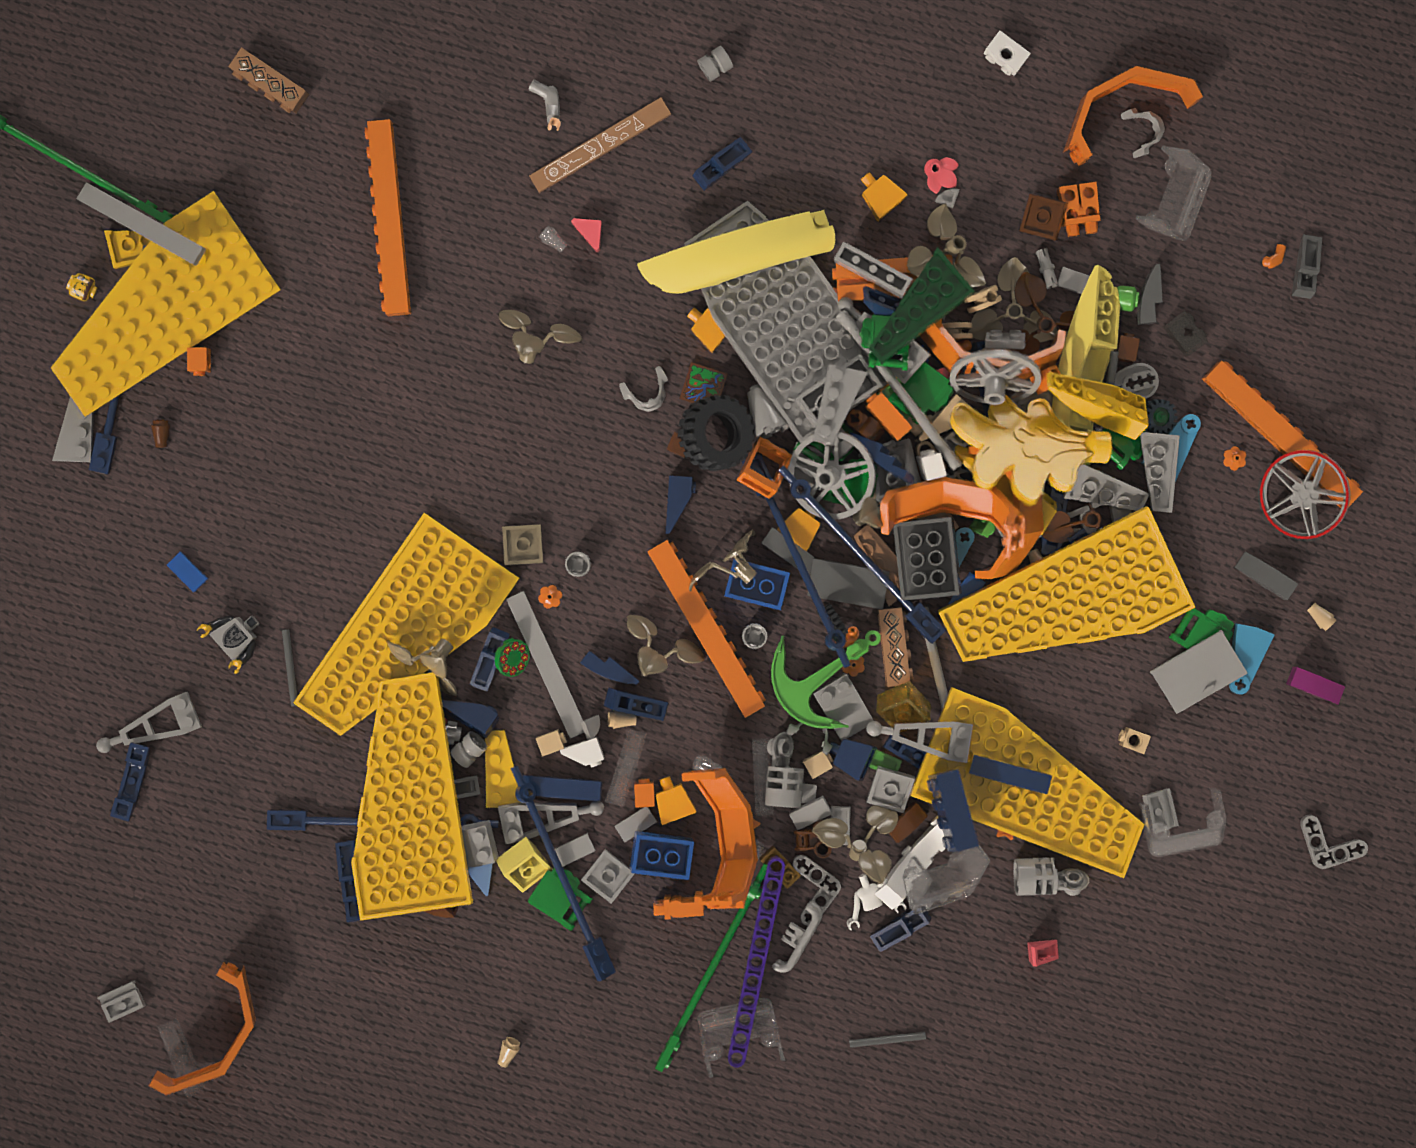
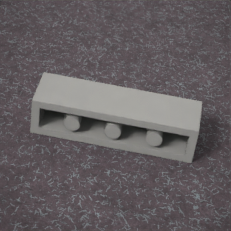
[834,242,912,299]

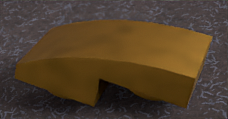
[759,846,801,889]

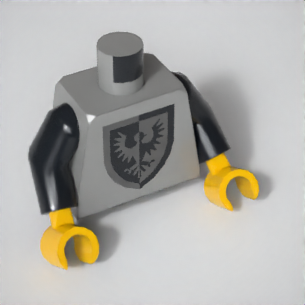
[197,615,259,674]

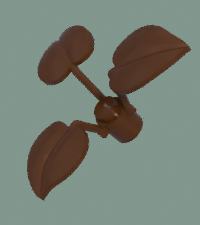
[1010,272,1075,357]
[1041,468,1110,543]

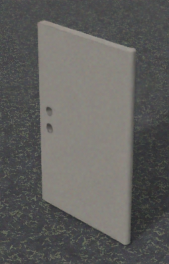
[1150,630,1248,714]

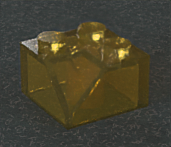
[876,681,931,733]

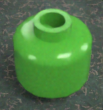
[1117,286,1140,311]

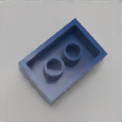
[724,559,790,610]
[630,831,694,880]

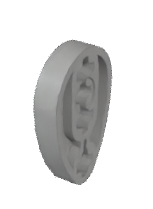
[1106,363,1159,399]

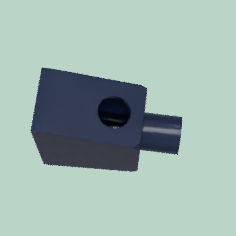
[829,739,877,781]

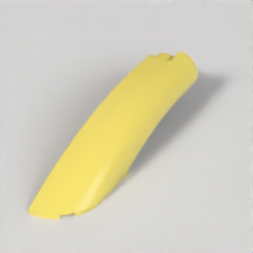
[638,210,835,293]
[1052,265,1120,465]

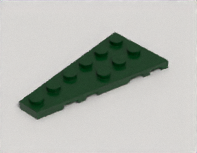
[869,247,975,365]

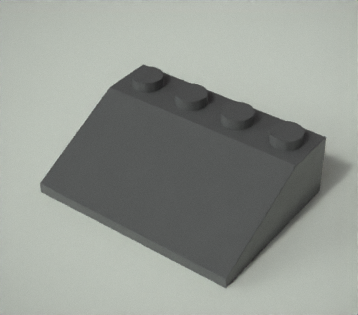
[893,516,962,601]

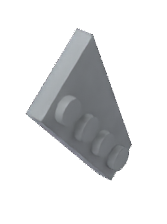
[813,364,868,445]
[52,396,94,462]
[1140,432,1180,513]
[1063,464,1150,511]

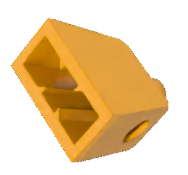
[861,172,907,221]
[687,308,725,353]
[777,508,821,551]
[656,776,696,825]

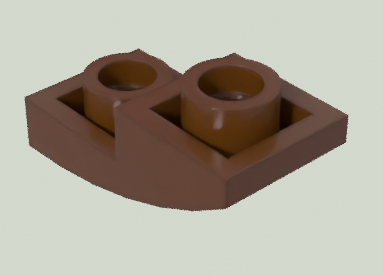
[889,802,928,843]

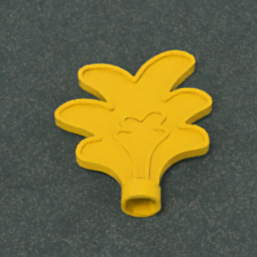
[950,395,1112,506]

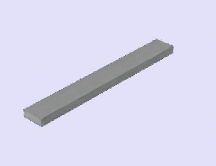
[76,182,206,266]
[506,591,584,739]

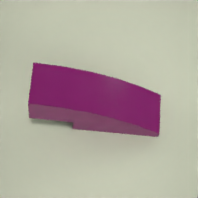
[1286,666,1345,704]

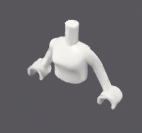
[847,874,906,930]

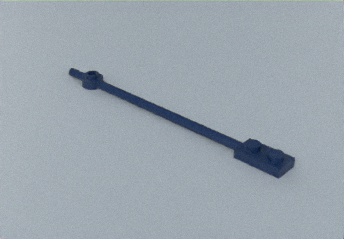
[89,245,146,474]
[742,455,851,668]
[778,465,946,644]
[510,765,616,981]
[267,810,499,831]

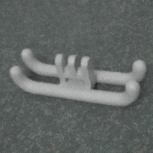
[772,901,822,973]

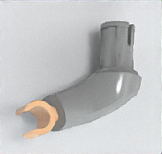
[529,79,561,131]

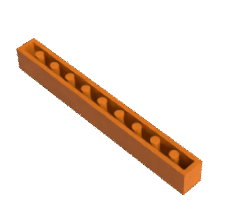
[365,119,411,316]
[1202,361,1363,508]
[647,540,766,718]

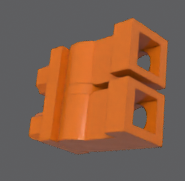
[1057,182,1100,237]
[653,891,705,920]

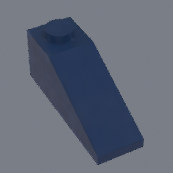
[863,286,902,316]
[666,476,696,534]
[604,687,668,721]
[442,700,499,739]

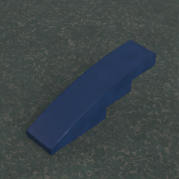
[850,432,915,484]
[969,755,1052,794]
[523,775,602,801]
[335,840,360,922]

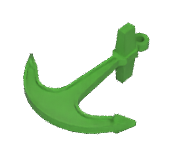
[771,630,881,729]

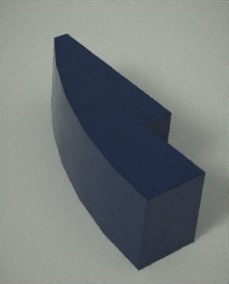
[692,137,752,191]
[470,627,510,692]
[580,651,639,684]
[870,902,932,952]

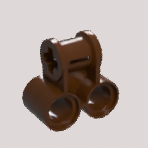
[846,410,886,442]
[793,820,832,858]

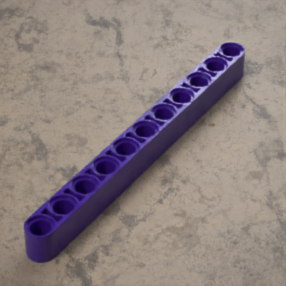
[728,856,785,1067]

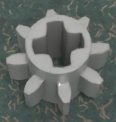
[446,721,462,745]

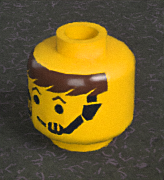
[66,273,98,302]

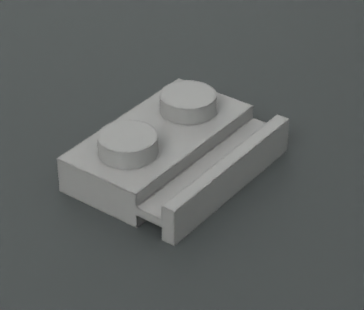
[1142,788,1179,833]
[97,980,146,1023]

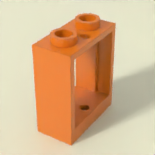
[865,392,913,442]
[737,436,792,499]

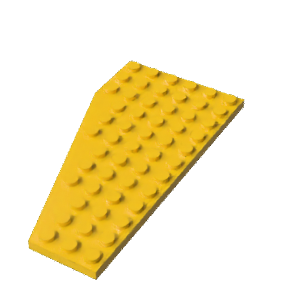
[51,191,280,417]
[938,506,1195,662]
[293,513,520,736]
[351,672,473,920]
[910,687,1144,878]

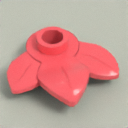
[924,157,959,194]

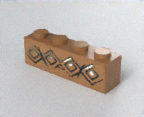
[228,47,309,113]
[877,607,913,687]

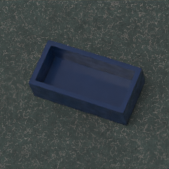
[927,769,979,852]

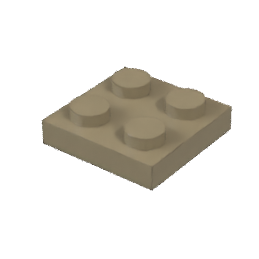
[502,524,544,565]

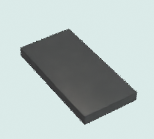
[807,558,890,609]

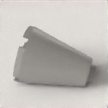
[747,384,789,439]

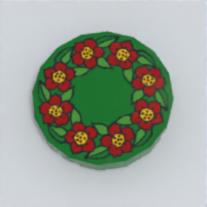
[495,638,530,677]

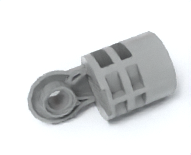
[765,732,804,808]
[1013,858,1089,896]

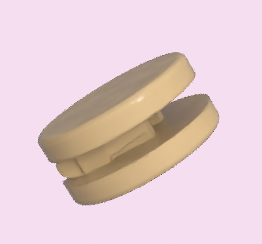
[964,285,1002,313]
[942,322,973,341]

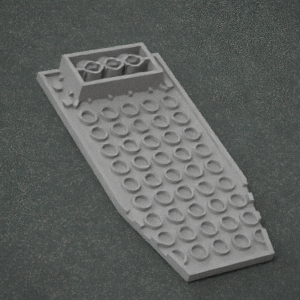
[684,201,896,443]

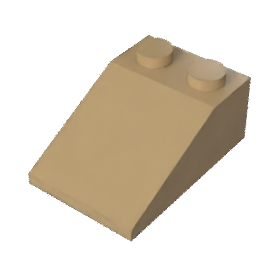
[915,394,971,443]

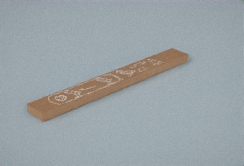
[529,98,671,193]

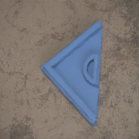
[468,863,493,896]

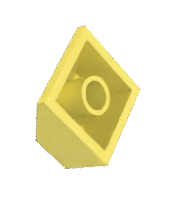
[496,837,553,893]

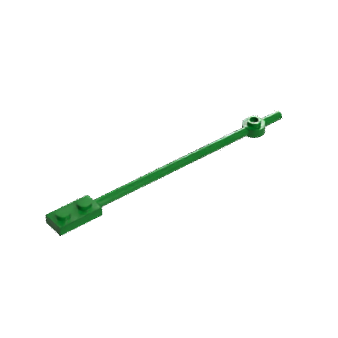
[0,115,174,223]
[655,863,767,1072]

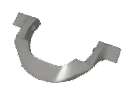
[1121,108,1165,158]
[619,366,668,412]
[786,722,833,755]

